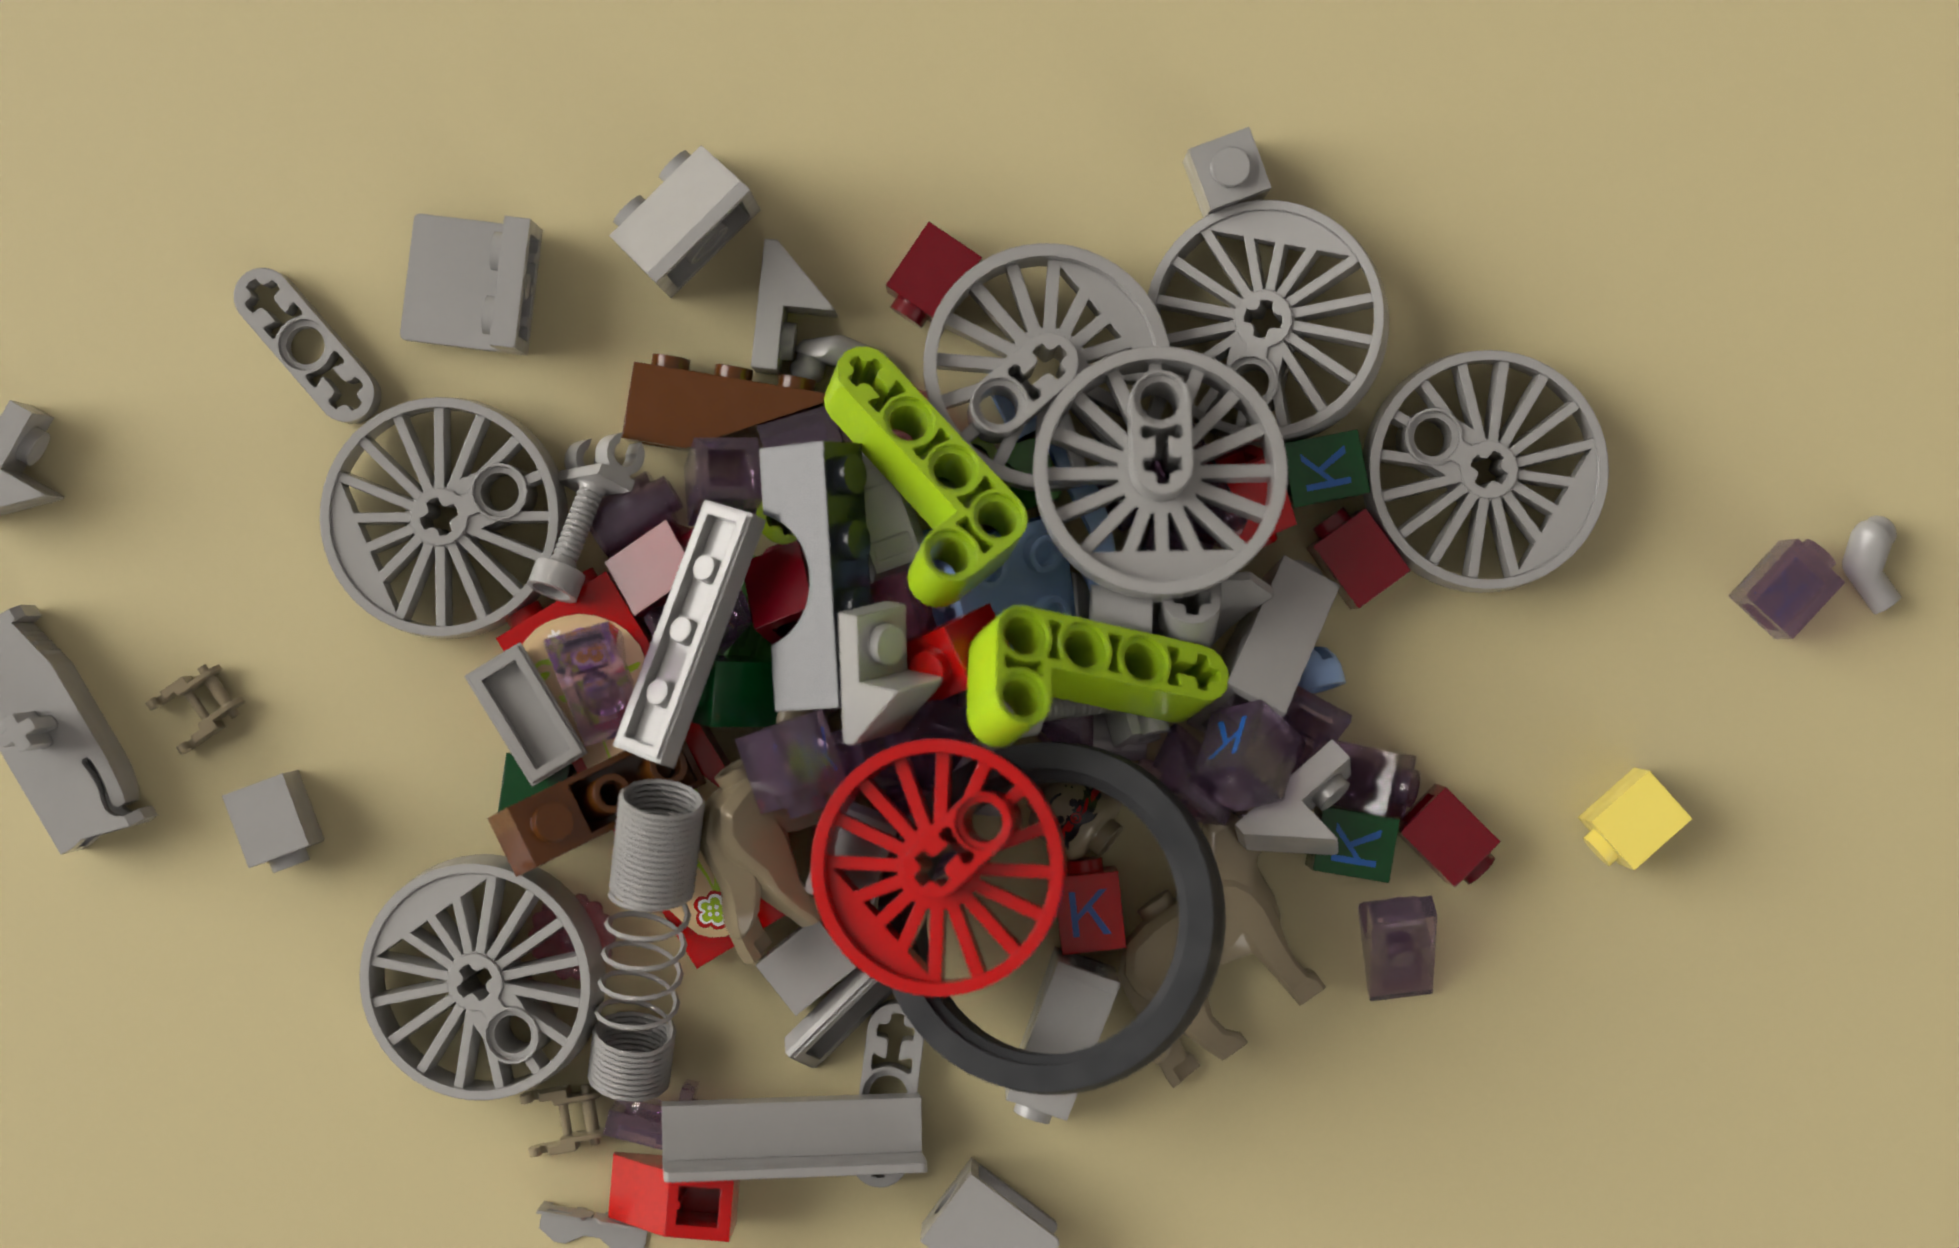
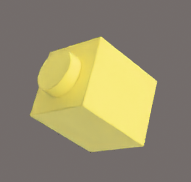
[1578,767,1692,870]

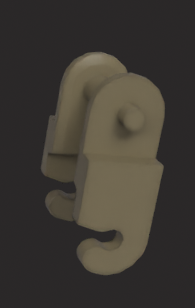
[145,664,245,755]
[520,1084,610,1157]

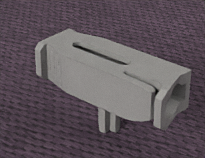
[0,605,158,855]

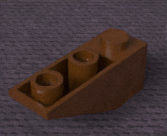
[621,353,825,452]
[487,740,706,877]

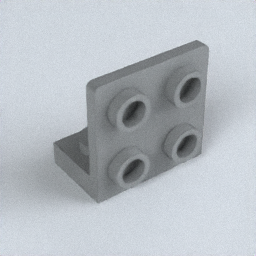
[400,214,543,356]

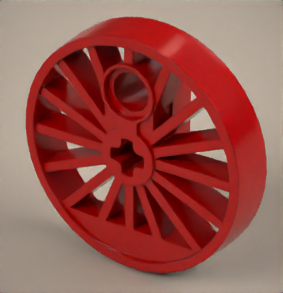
[811,739,1067,997]

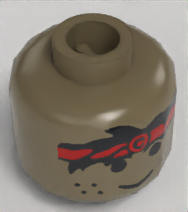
[1025,783,1123,861]

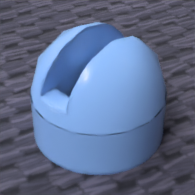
[1296,647,1346,696]

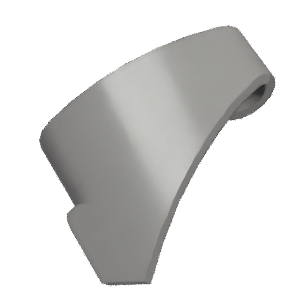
[1087,572,1274,760]

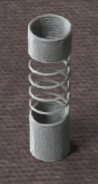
[587,779,705,1102]

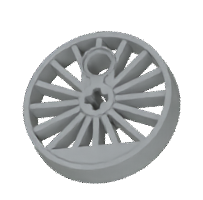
[1148,200,1389,446]
[923,243,1170,492]
[1033,346,1288,600]
[1362,350,1609,593]
[320,397,568,639]
[359,854,606,1100]

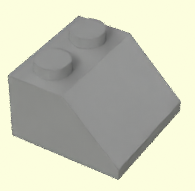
[609,145,760,298]

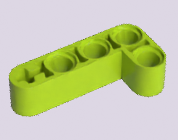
[824,346,1028,608]
[967,605,1229,747]

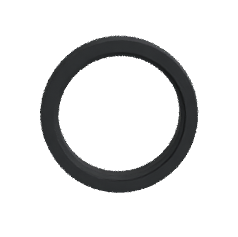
[878,742,1226,1095]

